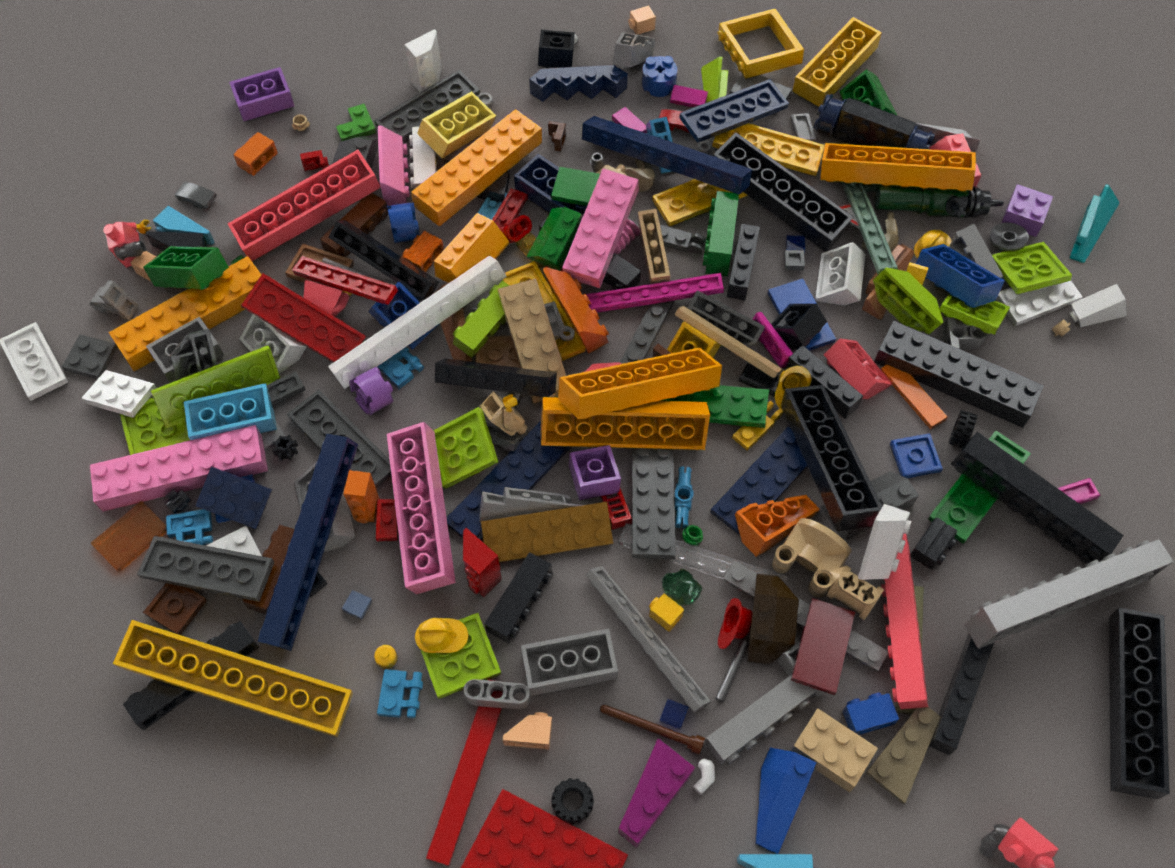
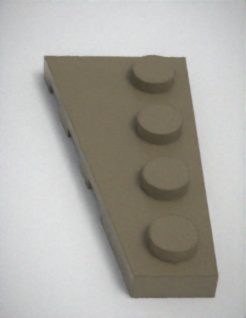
[866,707,941,804]

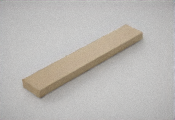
[675,306,782,378]

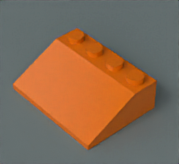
[543,267,609,354]

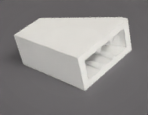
[1069,284,1127,327]

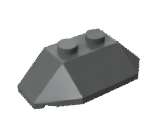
[332,136,378,168]
[688,290,765,353]
[170,329,217,381]

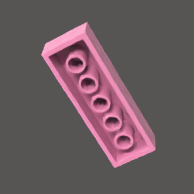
[562,169,639,288]

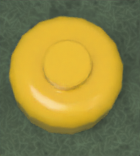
[374,645,398,669]

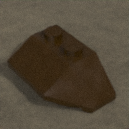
[747,573,799,665]

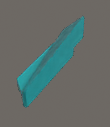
[1069,184,1119,263]

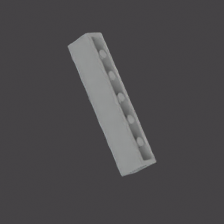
[705,675,825,766]

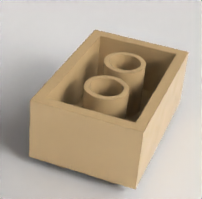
[791,708,878,793]

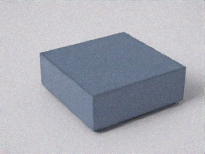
[342,590,372,620]

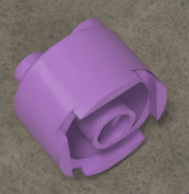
[349,367,393,415]

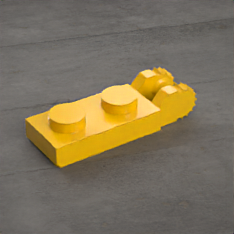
[732,401,783,451]

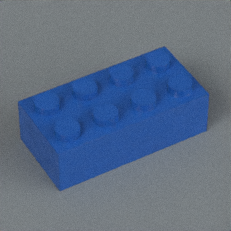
[916,244,1005,308]

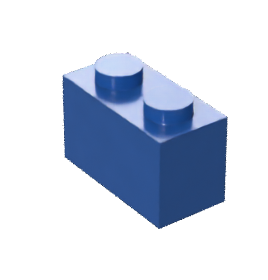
[842,692,899,735]

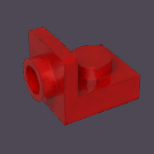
[300,150,329,171]

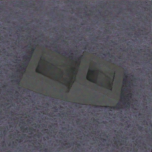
[174,182,217,209]

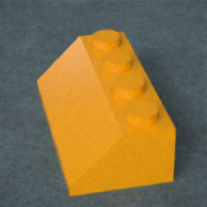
[434,213,509,283]

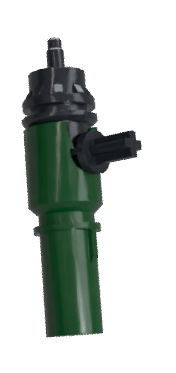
[875,186,1004,218]

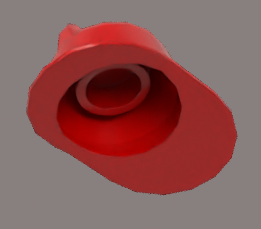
[718,598,753,649]

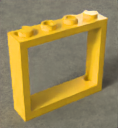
[717,9,804,79]

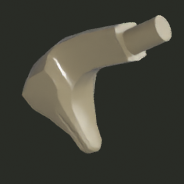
[625,159,655,192]
[861,212,900,253]

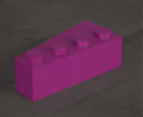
[618,738,695,848]

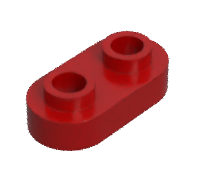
[502,215,532,243]

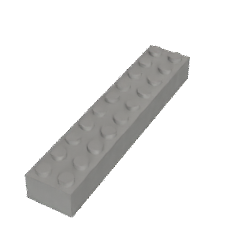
[965,539,1174,649]

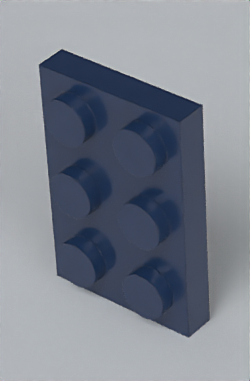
[195,466,273,529]

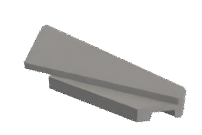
[480,487,583,523]

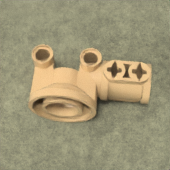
[772,518,884,620]

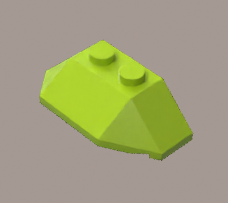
[873,267,943,334]

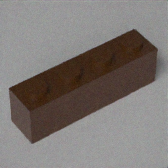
[320,193,388,257]
[243,524,295,614]

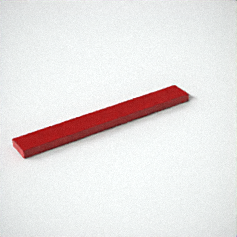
[426,679,503,866]

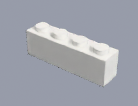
[409,127,437,188]

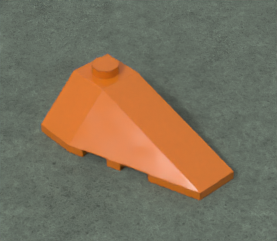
[735,495,820,557]

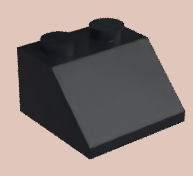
[538,29,575,68]
[771,304,827,347]

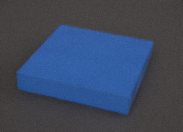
[890,433,943,478]

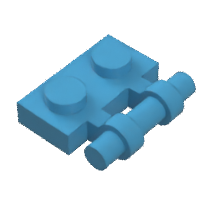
[377,347,424,389]
[166,509,213,545]
[377,669,423,718]

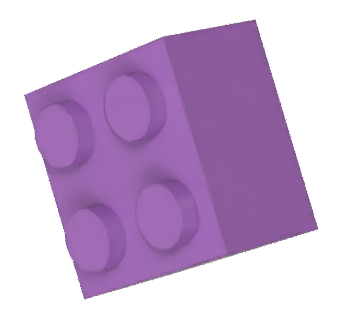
[1001,184,1053,237]
[569,445,621,500]

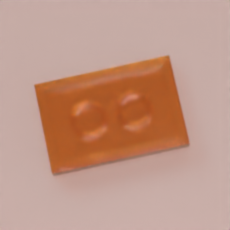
[91,501,167,573]

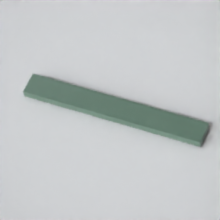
[840,181,898,274]

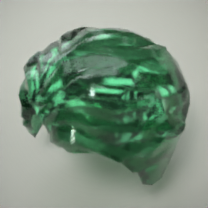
[662,569,702,605]

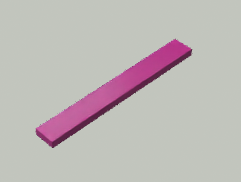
[586,273,724,313]

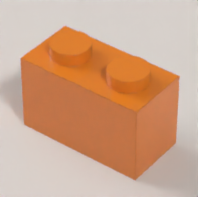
[233,132,278,176]

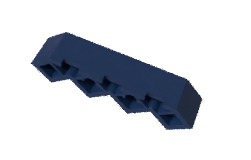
[529,65,628,102]

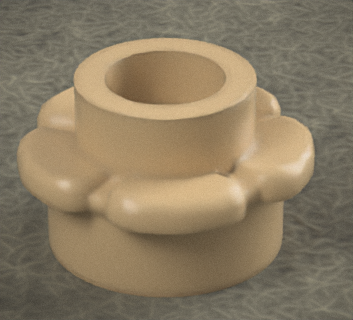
[292,114,310,131]
[1051,319,1070,337]

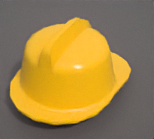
[914,230,952,259]
[774,366,811,409]
[415,618,469,653]

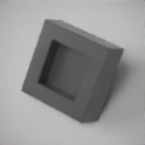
[784,250,805,270]

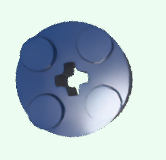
[642,56,677,97]
[387,202,420,243]

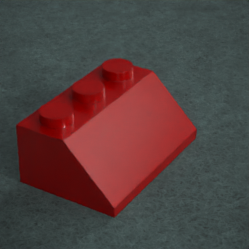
[463,528,502,597]

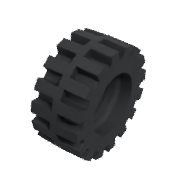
[949,410,978,448]
[551,778,594,824]

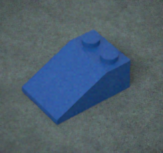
[368,282,440,350]

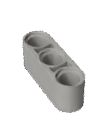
[464,679,530,710]

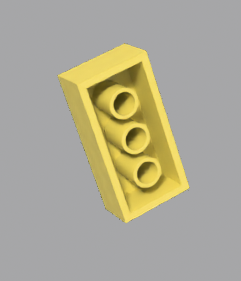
[417,91,496,158]

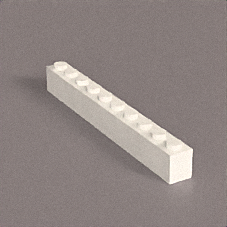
[328,255,507,389]

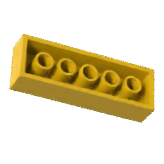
[792,17,882,107]

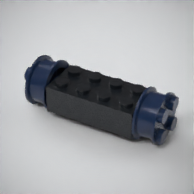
[813,94,936,149]

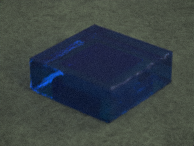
[786,235,805,255]
[660,699,689,730]

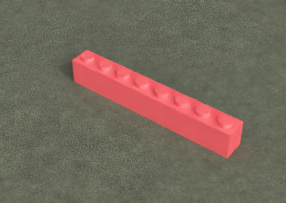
[881,533,928,709]

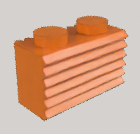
[402,231,444,272]

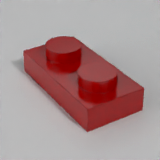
[376,499,398,541]

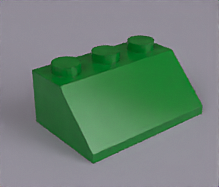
[839,69,897,115]
[526,207,583,271]

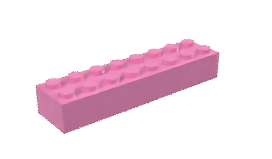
[387,422,456,595]
[90,425,268,512]

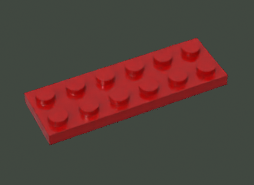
[241,273,366,363]

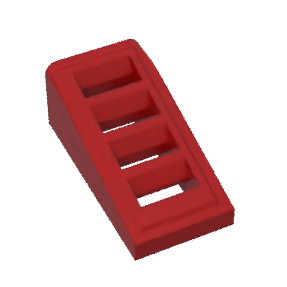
[601,489,632,530]

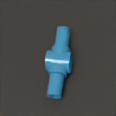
[674,467,694,529]

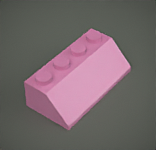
[378,126,410,206]

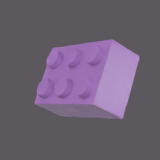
[229,67,294,121]

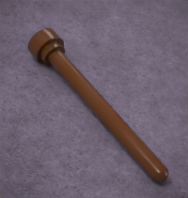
[600,705,705,755]

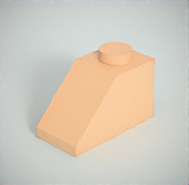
[503,712,552,750]

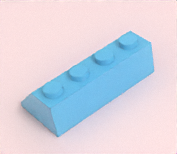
[184,383,277,440]

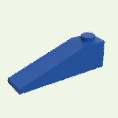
[756,747,817,854]

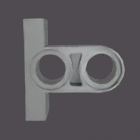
[89,281,139,320]
[942,317,987,349]

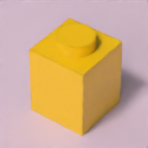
[649,593,684,632]

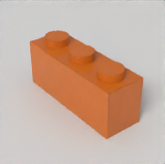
[343,470,379,524]

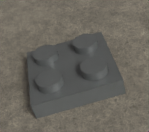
[62,335,118,379]

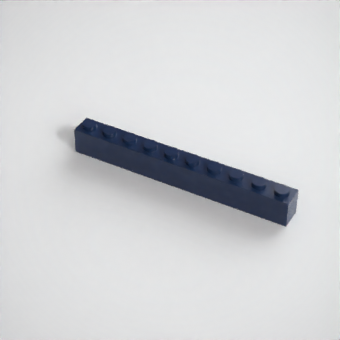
[582,116,752,195]
[257,434,358,651]

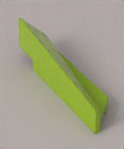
[701,57,728,103]

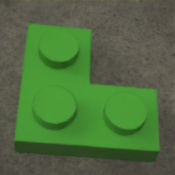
[336,104,376,141]

